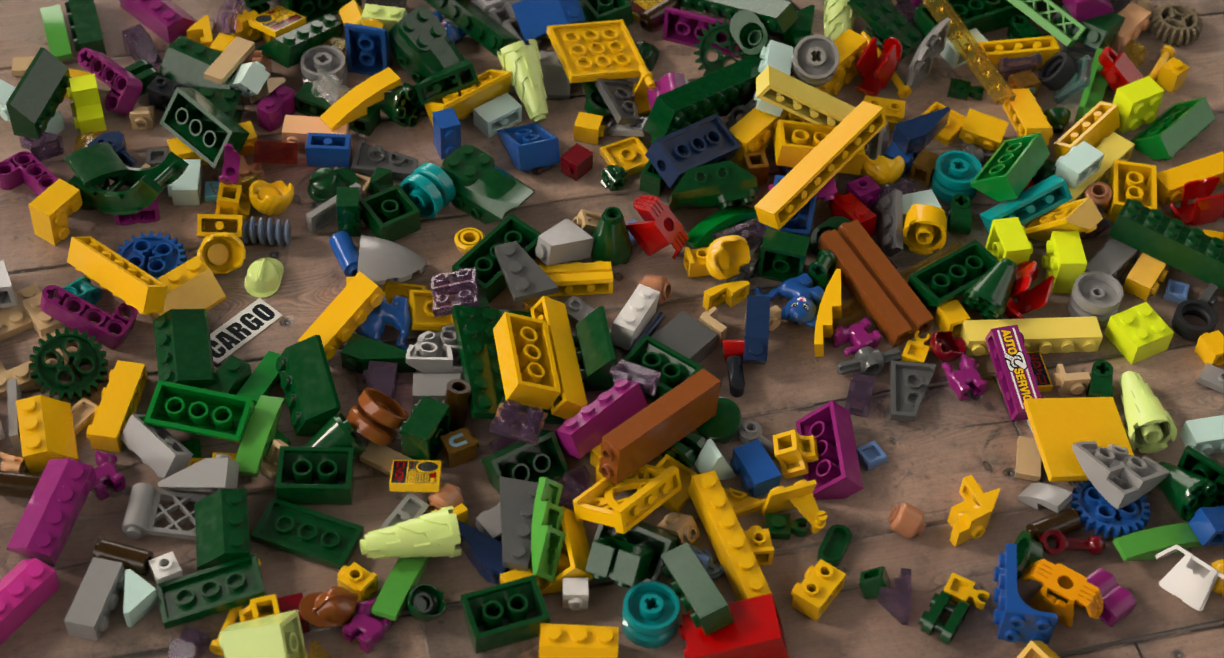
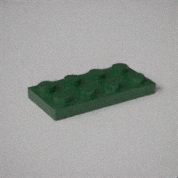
[847,0,925,59]
[251,497,364,570]
[156,553,266,629]

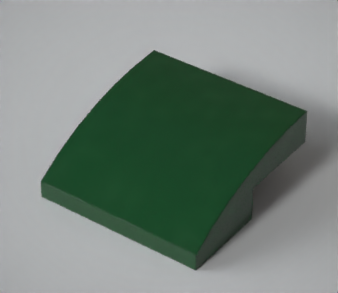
[65,143,128,187]

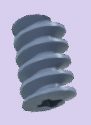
[243,216,291,247]

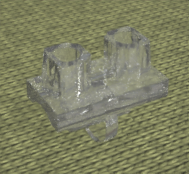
[311,68,349,106]

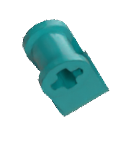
[62,276,103,312]

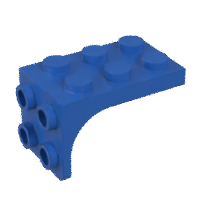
[993,543,1058,645]

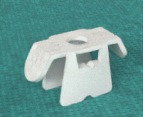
[1155,544,1224,611]

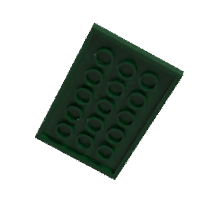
[451,305,564,425]

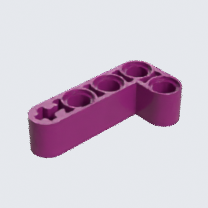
[78,48,143,116]
[0,151,58,196]
[40,285,138,348]

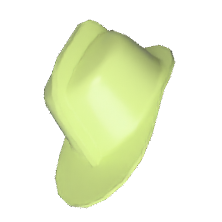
[244,257,284,298]

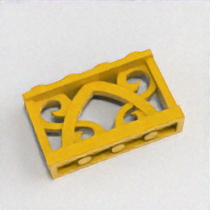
[573,464,682,534]

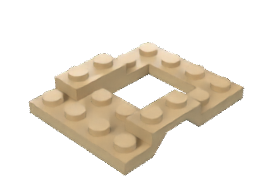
[0,283,78,400]

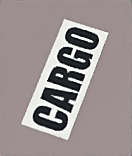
[210,298,283,364]

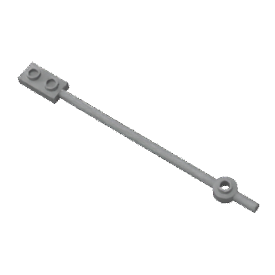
[564,295,775,456]

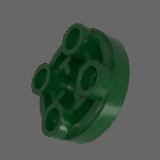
[696,397,742,444]

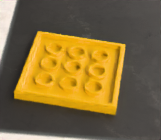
[546,20,649,83]
[1023,397,1134,482]

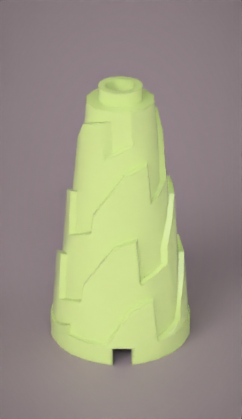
[823,0,858,41]
[497,39,549,123]
[1119,371,1177,454]
[360,506,462,559]

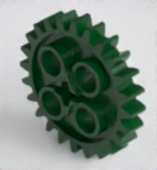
[693,19,751,76]
[29,327,108,403]

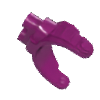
[219,143,240,184]

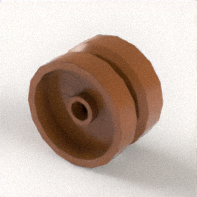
[346,387,409,446]

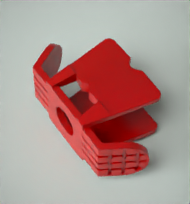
[855,37,902,96]
[1168,176,1224,226]
[626,195,689,260]
[1004,261,1054,319]

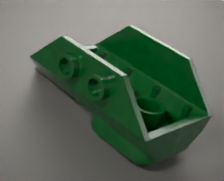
[388,6,465,83]
[440,144,535,224]
[667,160,758,212]

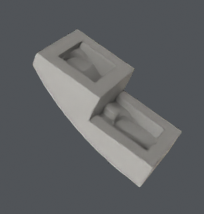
[1017,483,1072,513]

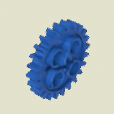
[116,231,187,279]
[1069,481,1151,539]

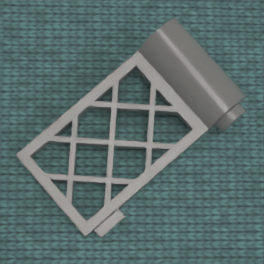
[122,483,207,540]

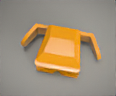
[1020,559,1103,627]

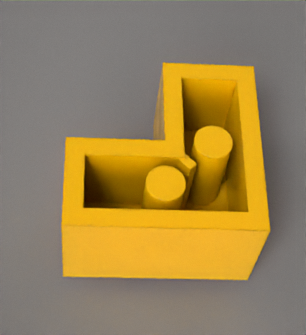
[28,178,83,246]

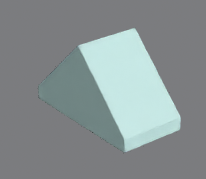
[694,438,736,480]
[123,569,159,627]

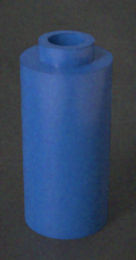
[329,231,359,277]

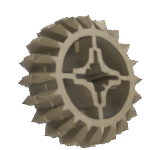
[1149,2,1203,47]

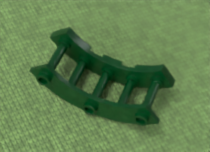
[68,151,189,215]

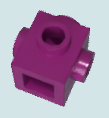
[845,175,880,208]

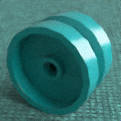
[931,150,982,203]
[400,163,456,219]
[622,581,680,648]

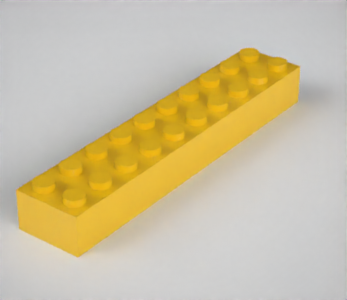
[729,28,868,167]

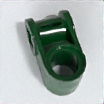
[1007,14,1042,39]
[947,194,972,235]
[808,249,837,292]
[1086,360,1113,397]

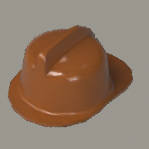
[299,586,358,628]

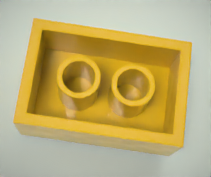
[1108,160,1157,223]

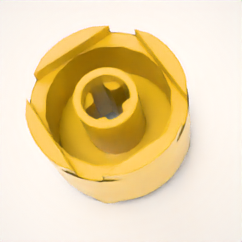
[903,204,947,255]

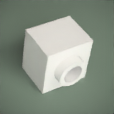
[148,551,183,584]
[562,577,589,610]

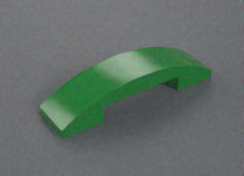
[686,206,759,249]

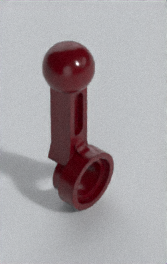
[1040,529,1106,555]

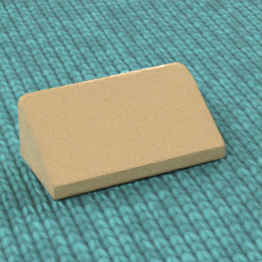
[250,77,286,103]

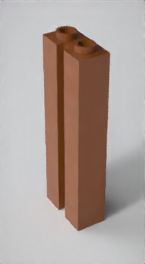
[817,219,934,347]
[599,369,721,485]

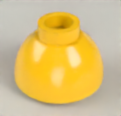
[454,227,485,255]

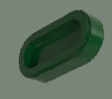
[817,524,852,567]

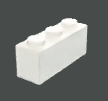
[610,284,660,350]

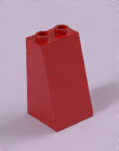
[679,593,789,658]

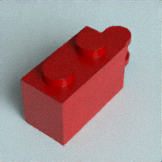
[1098,47,1144,93]
[828,192,877,237]

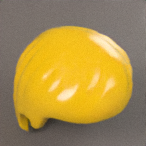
[860,155,905,188]
[248,180,294,216]
[197,232,246,275]
[706,235,751,280]

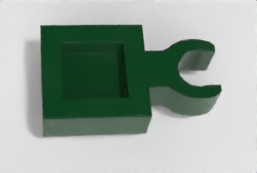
[947,78,984,101]
[764,513,808,540]

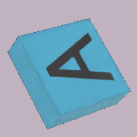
[205,181,220,202]

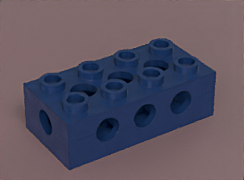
[645,114,741,188]

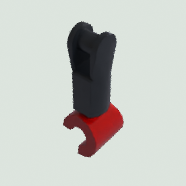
[721,339,745,397]

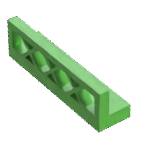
[1007,0,1087,47]
[1074,47,1107,122]

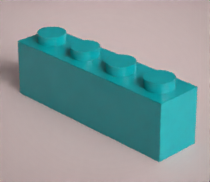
[980,175,1073,234]

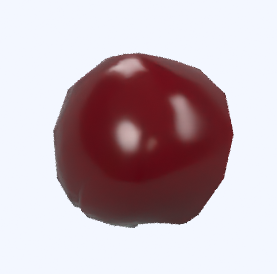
[930,330,967,362]

